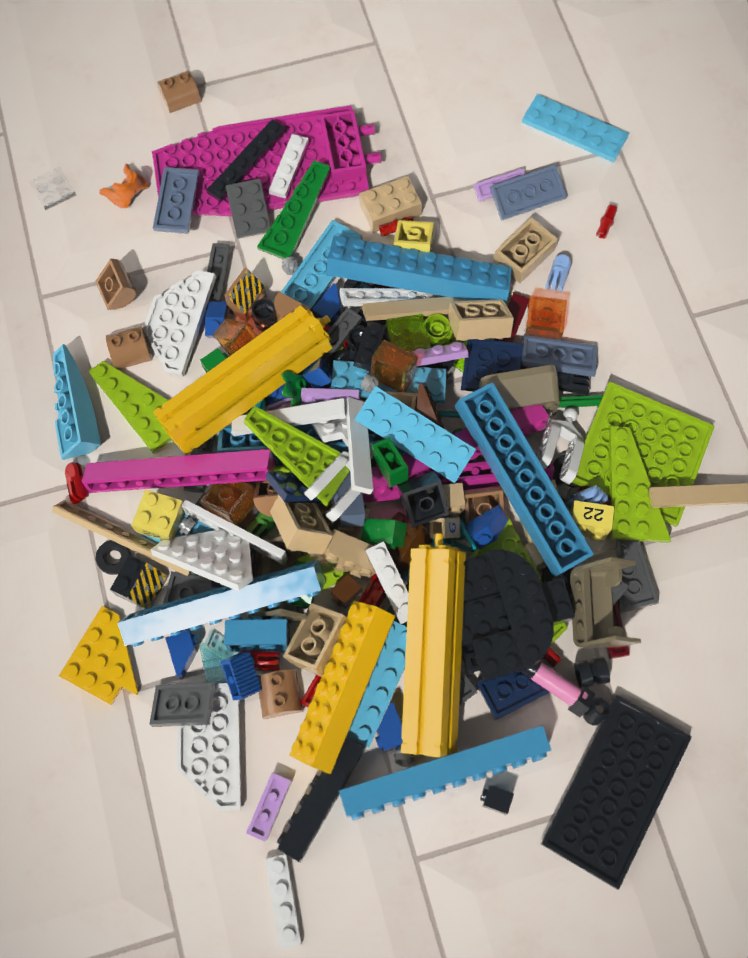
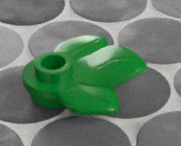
[281,370,306,407]

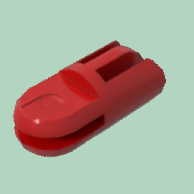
[65,462,89,504]
[242,650,280,671]

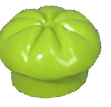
[420,314,453,346]

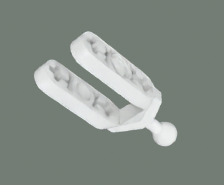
[537,408,584,484]
[304,443,373,522]

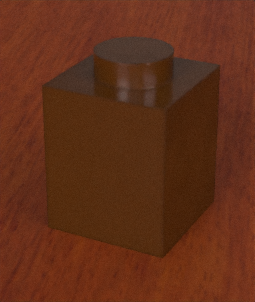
[331,574,362,608]

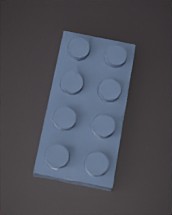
[490,164,567,221]
[153,167,200,234]
[521,335,597,377]

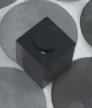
[480,785,514,816]

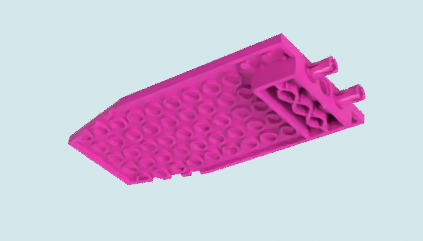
[152,105,381,217]

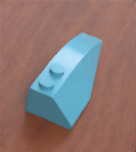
[53,344,101,460]

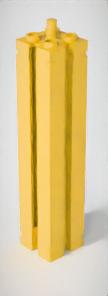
[153,305,332,455]
[401,534,466,757]

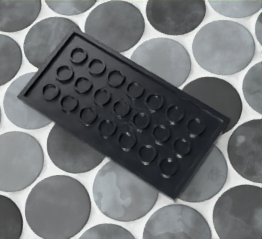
[540,695,692,890]

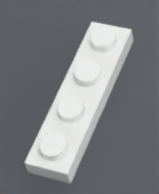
[269,134,309,198]
[365,541,409,624]
[265,854,302,949]

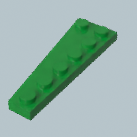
[257,160,331,259]

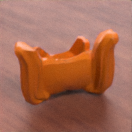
[99,163,148,208]

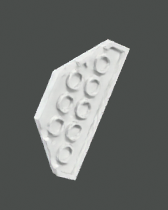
[143,270,217,377]
[151,530,253,591]
[177,683,241,811]

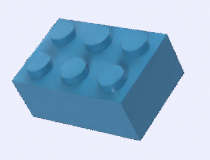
[224,616,290,652]

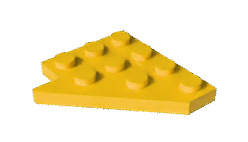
[59,606,139,705]

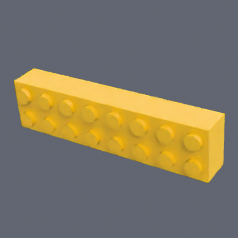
[289,601,395,774]

